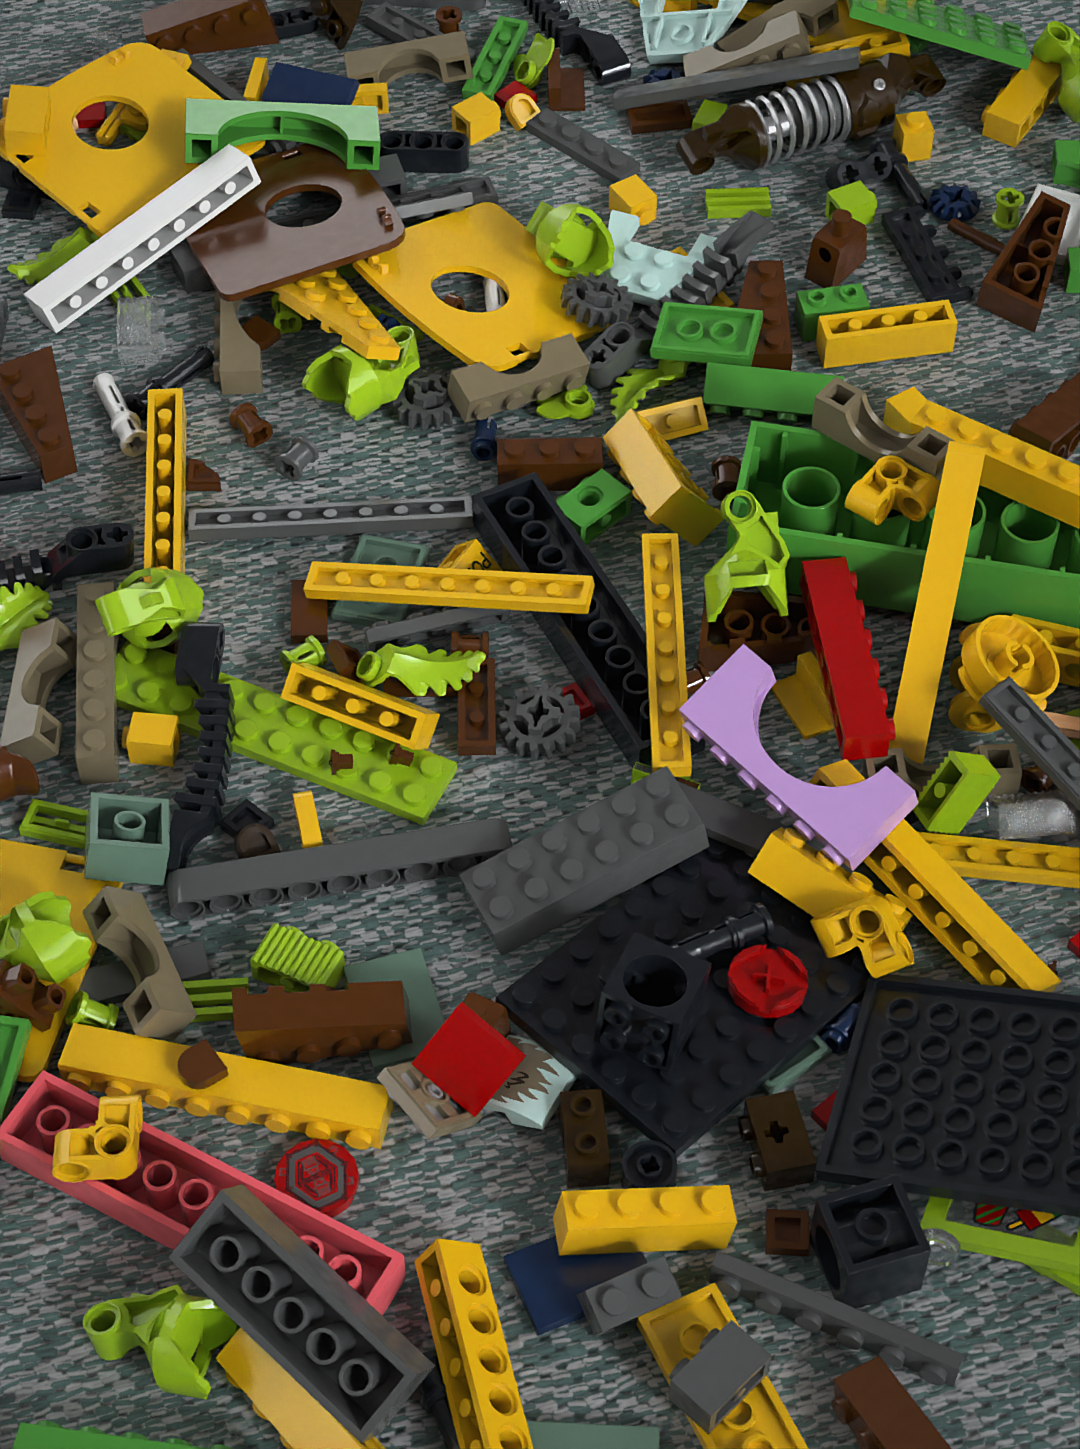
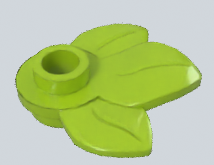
[513,33,555,89]
[535,384,595,420]

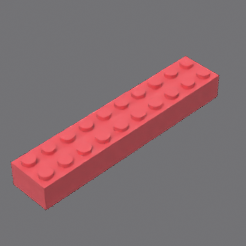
[0,1070,406,1316]

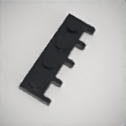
[881,205,974,304]

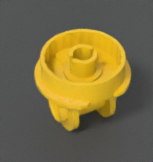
[948,615,1060,733]

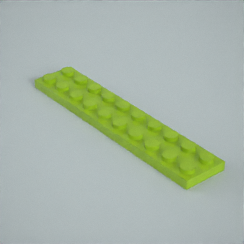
[116,640,457,826]

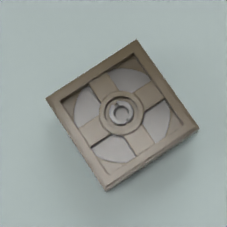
[377,1060,483,1140]

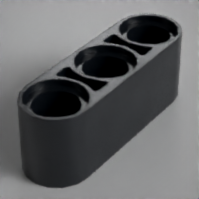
[380,130,469,174]

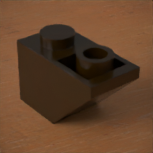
[309,0,363,50]

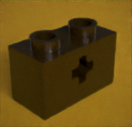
[559,1089,611,1188]
[738,1090,816,1192]

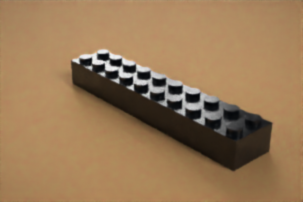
[472,472,705,768]

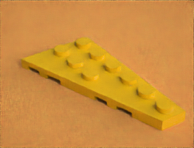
[268,268,400,360]

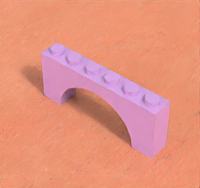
[679,644,918,871]

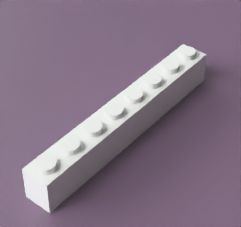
[24,144,261,333]

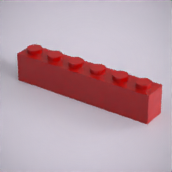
[799,557,896,761]

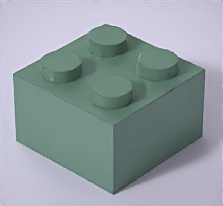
[84,792,170,886]

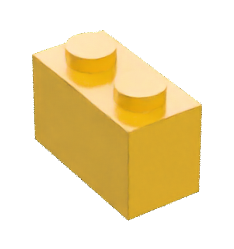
[0,84,51,156]

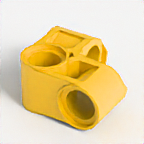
[845,455,941,525]
[810,895,914,979]
[52,1095,143,1183]

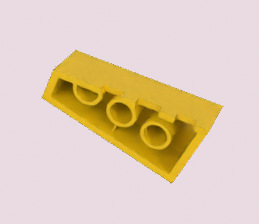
[602,408,724,546]

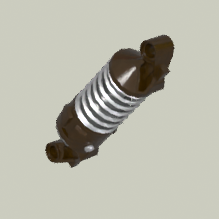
[676,53,946,175]

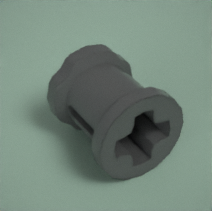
[274,435,319,481]

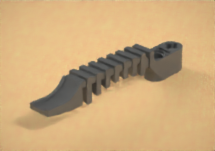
[584,211,774,389]

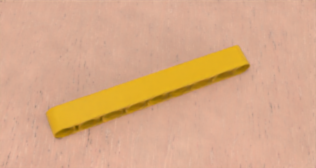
[889,440,986,764]

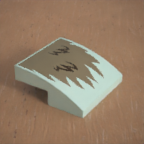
[483,1035,577,1130]

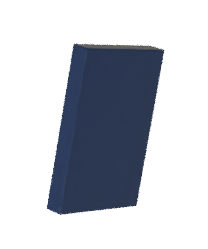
[260,62,360,105]
[504,1236,648,1336]

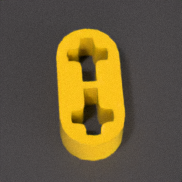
[292,790,323,849]

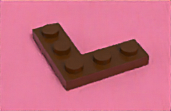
[383,658,496,756]

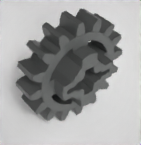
[560,272,633,329]
[392,367,461,431]
[499,683,581,760]

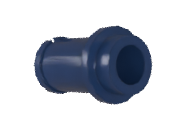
[470,418,497,461]
[821,1003,861,1053]

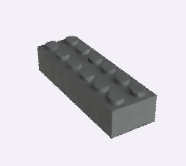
[459,766,709,956]
[168,1184,435,1444]

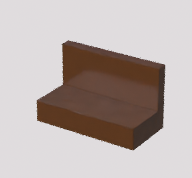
[547,49,585,111]

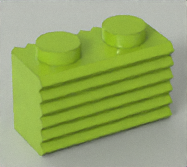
[912,751,1000,835]
[250,923,345,992]

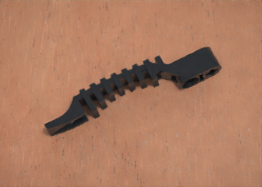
[522,0,631,86]
[0,523,134,594]
[167,621,235,873]

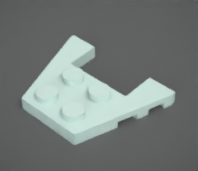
[638,0,748,64]
[600,210,717,308]

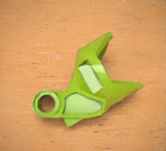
[1033,21,1080,123]
[525,201,615,277]
[302,326,420,421]
[704,490,790,622]
[94,567,204,649]
[0,891,92,984]
[82,1284,240,1400]

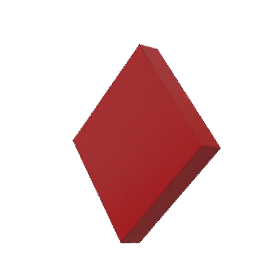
[411,1002,526,1117]

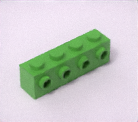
[703,362,844,424]

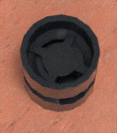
[621,1140,678,1189]

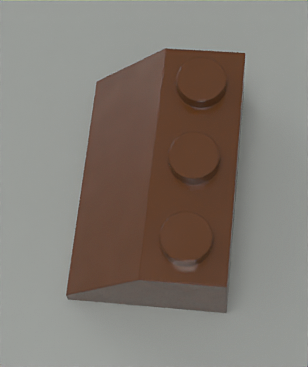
[497,436,603,491]

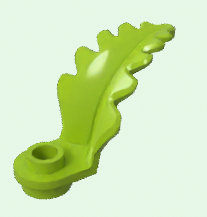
[7,227,100,285]
[610,359,690,423]
[0,582,53,650]
[356,643,486,696]

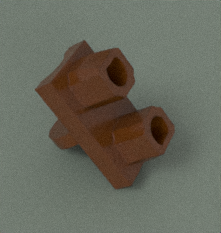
[0,959,66,1032]

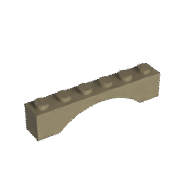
[213,292,263,395]
[75,582,119,785]

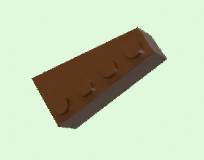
[141,0,279,55]
[976,191,1071,333]
[737,260,793,371]
[0,345,78,484]
[1008,372,1080,459]
[698,591,817,672]
[232,980,413,1065]
[832,1356,951,1449]

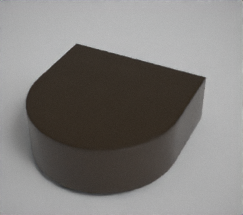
[234,823,281,859]

